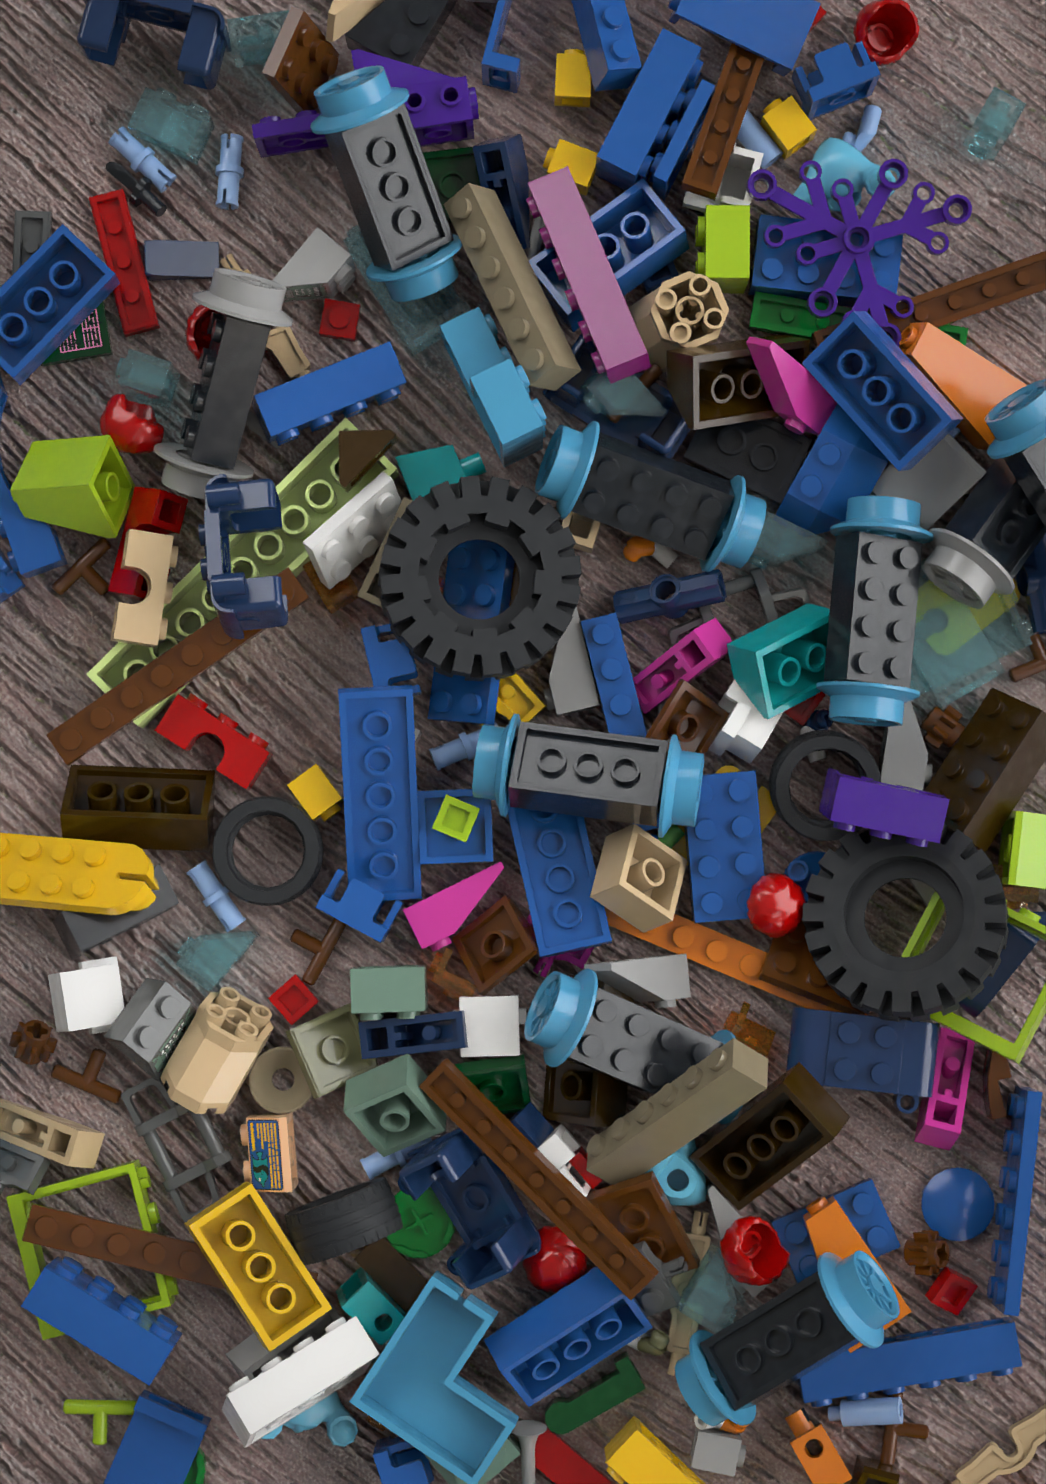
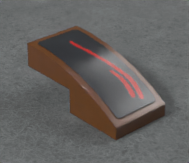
[982,1048,1012,1120]

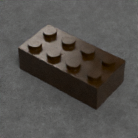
[925,688,1046,853]
[689,1062,850,1211]

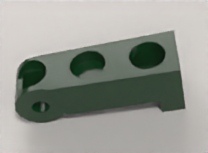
[545,1351,646,1434]

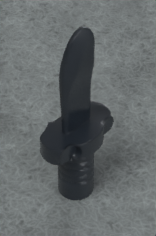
[106,162,167,217]

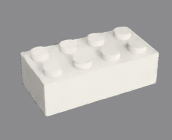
[222,1316,380,1448]

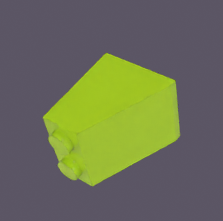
[10,435,135,539]
[997,811,1046,890]

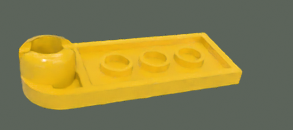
[0,832,159,915]

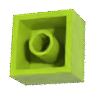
[694,205,750,294]

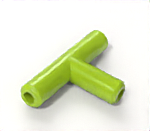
[63,1399,137,1445]

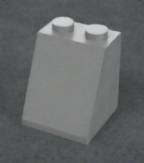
[869,434,987,530]

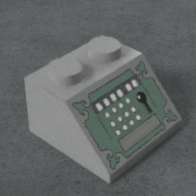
[272,227,356,303]

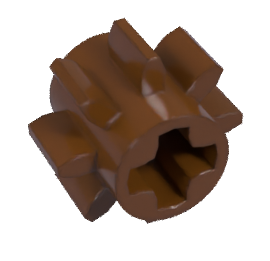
[920,705,965,749]
[9,1020,58,1065]
[904,1230,950,1276]

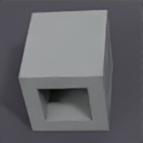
[689,1427,746,1477]

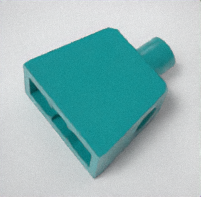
[395,445,486,501]
[335,1267,406,1346]

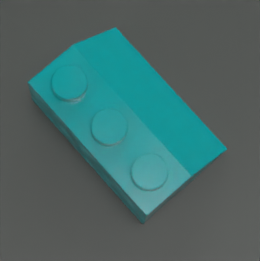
[727,603,830,719]

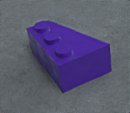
[819,768,950,847]

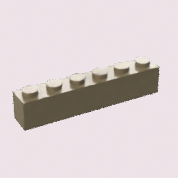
[443,183,581,391]
[586,1038,768,1185]

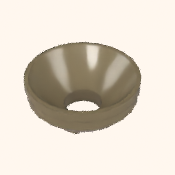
[249,1047,312,1114]

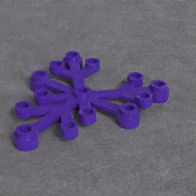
[746,159,972,347]

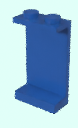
[481,0,521,93]
[668,0,821,77]
[103,1389,212,1484]

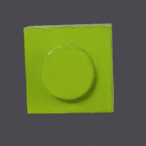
[432,794,480,843]

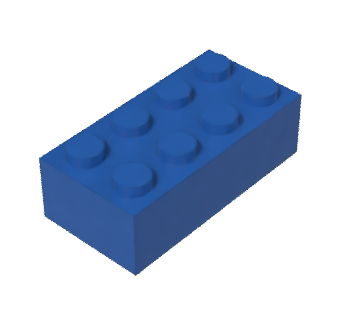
[595,28,704,190]
[529,179,689,332]
[748,214,904,307]
[0,224,120,386]
[802,311,964,471]
[251,341,407,446]
[684,770,765,923]
[21,1256,183,1386]
[484,1266,653,1407]

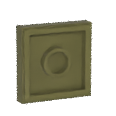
[285,1003,379,1099]

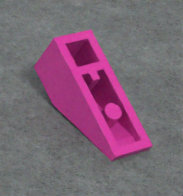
[746,336,837,435]
[633,617,732,714]
[403,862,504,952]
[914,1027,975,1151]

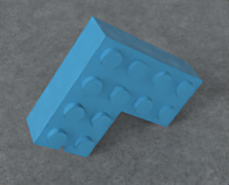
[439,307,547,467]
[349,1270,519,1484]

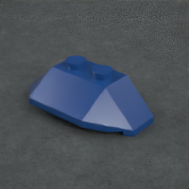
[773,403,888,537]

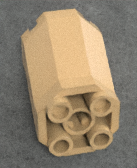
[628,271,729,373]
[160,987,274,1114]

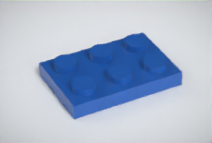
[649,79,715,201]
[770,1178,901,1284]

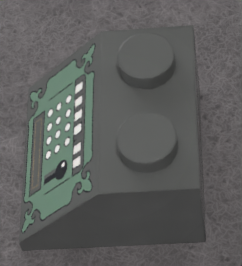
[104,978,196,1081]

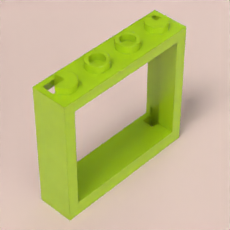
[901,891,1046,1064]
[6,1159,179,1340]

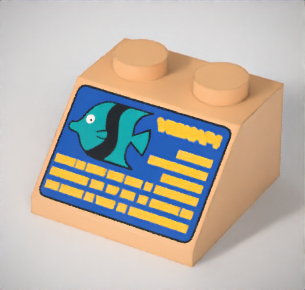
[240,1112,299,1192]

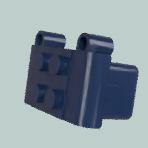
[77,0,232,90]
[542,334,691,459]
[198,474,288,639]
[786,1007,940,1114]
[398,1128,541,1290]

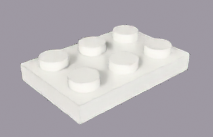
[303,471,402,589]

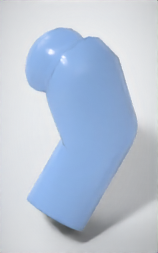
[842,105,882,152]

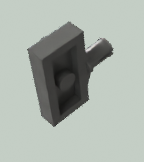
[0,1139,51,1195]
[633,1240,688,1317]

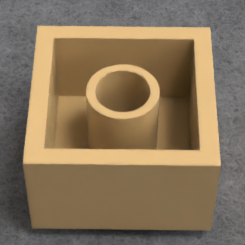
[590,824,688,933]

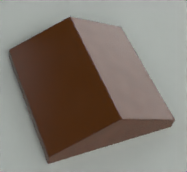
[645,678,730,756]
[452,895,539,996]

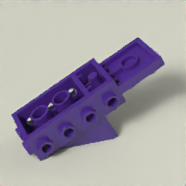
[252,49,479,160]

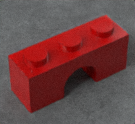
[108,486,188,601]
[154,693,273,791]

